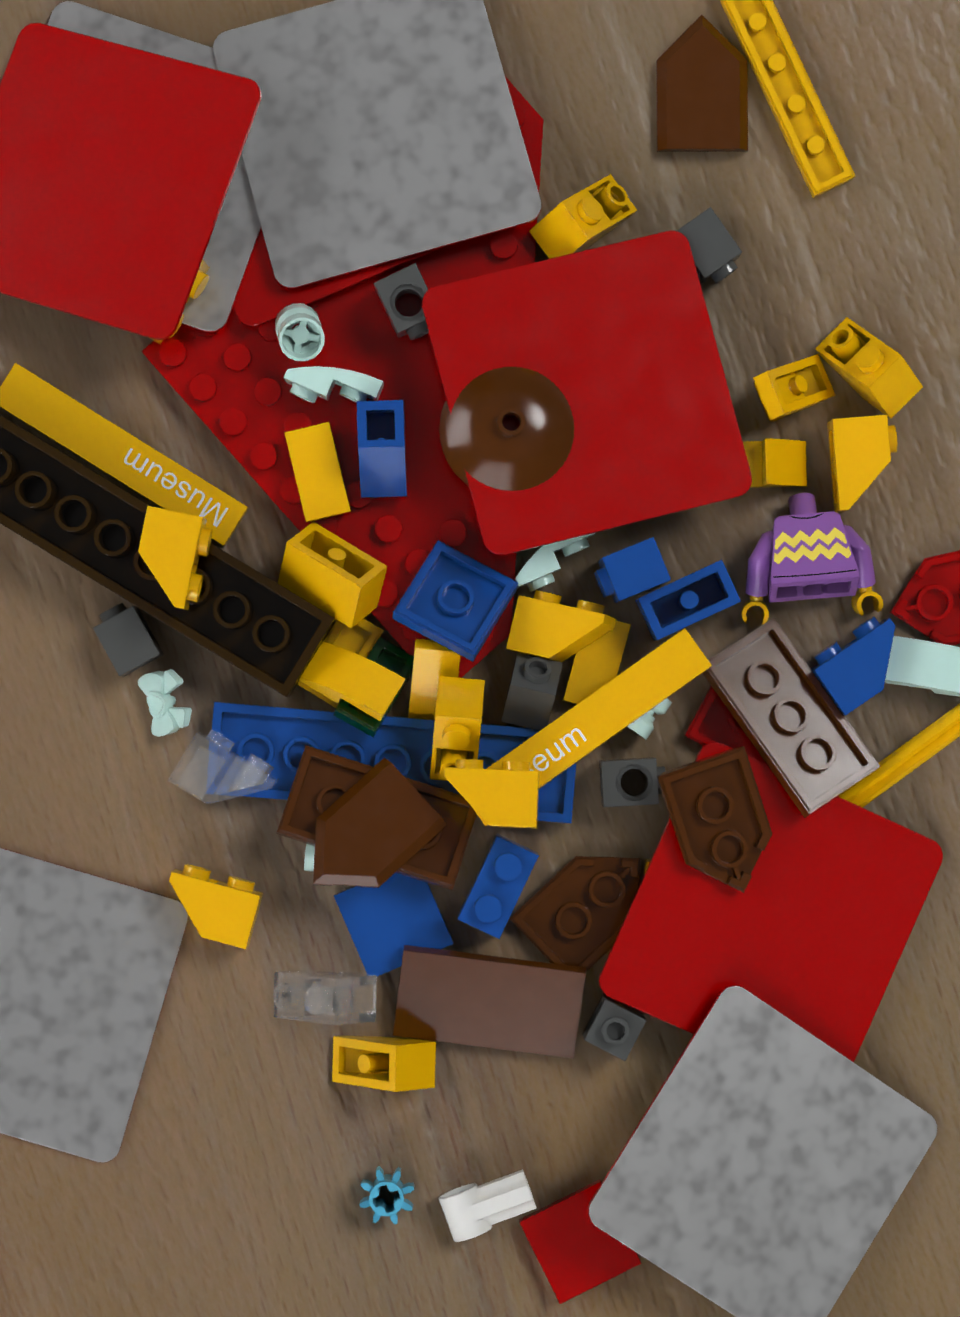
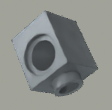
[677,207,742,284]
[374,263,429,340]
[93,603,164,676]
[501,652,562,730]
[599,757,665,807]
[582,994,647,1061]

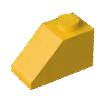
[827,415,897,513]
[332,1036,436,1092]

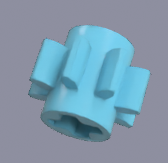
[359,1166,415,1225]

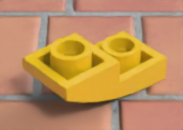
[299,641,405,721]

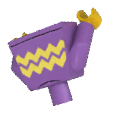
[741,493,883,625]

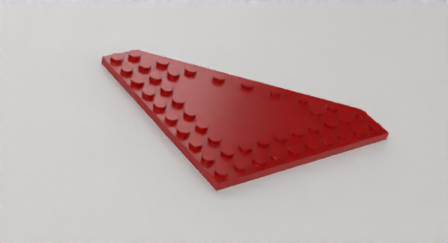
[141,76,544,678]

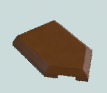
[656,15,748,152]
[657,746,772,893]
[313,757,447,888]
[509,856,641,972]

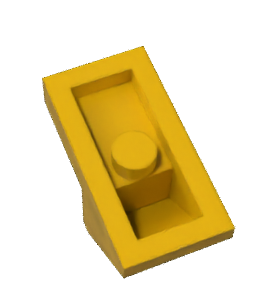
[753,354,836,422]
[743,438,807,488]

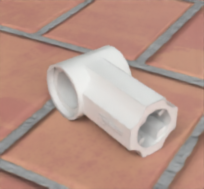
[438,1169,537,1242]

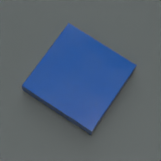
[392,540,518,662]
[334,873,454,980]

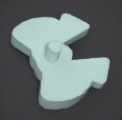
[138,669,192,737]

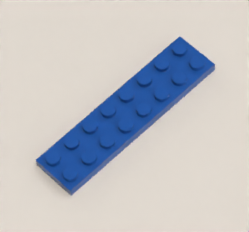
[206,702,576,823]

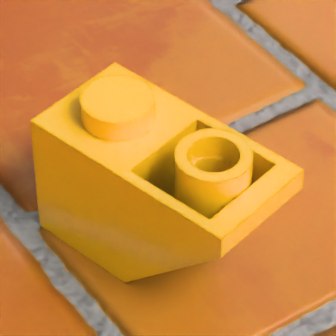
[529,174,638,259]
[815,317,923,419]
[138,506,212,610]
[506,590,617,662]
[430,676,485,781]
[444,759,540,829]
[169,864,263,949]

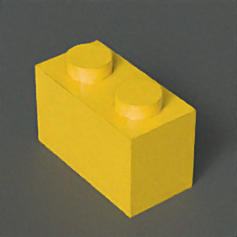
[278,521,387,628]

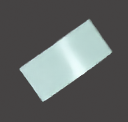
[283,366,384,403]
[515,533,595,592]
[885,636,960,697]

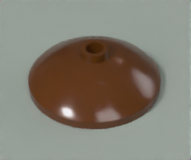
[439,367,574,491]

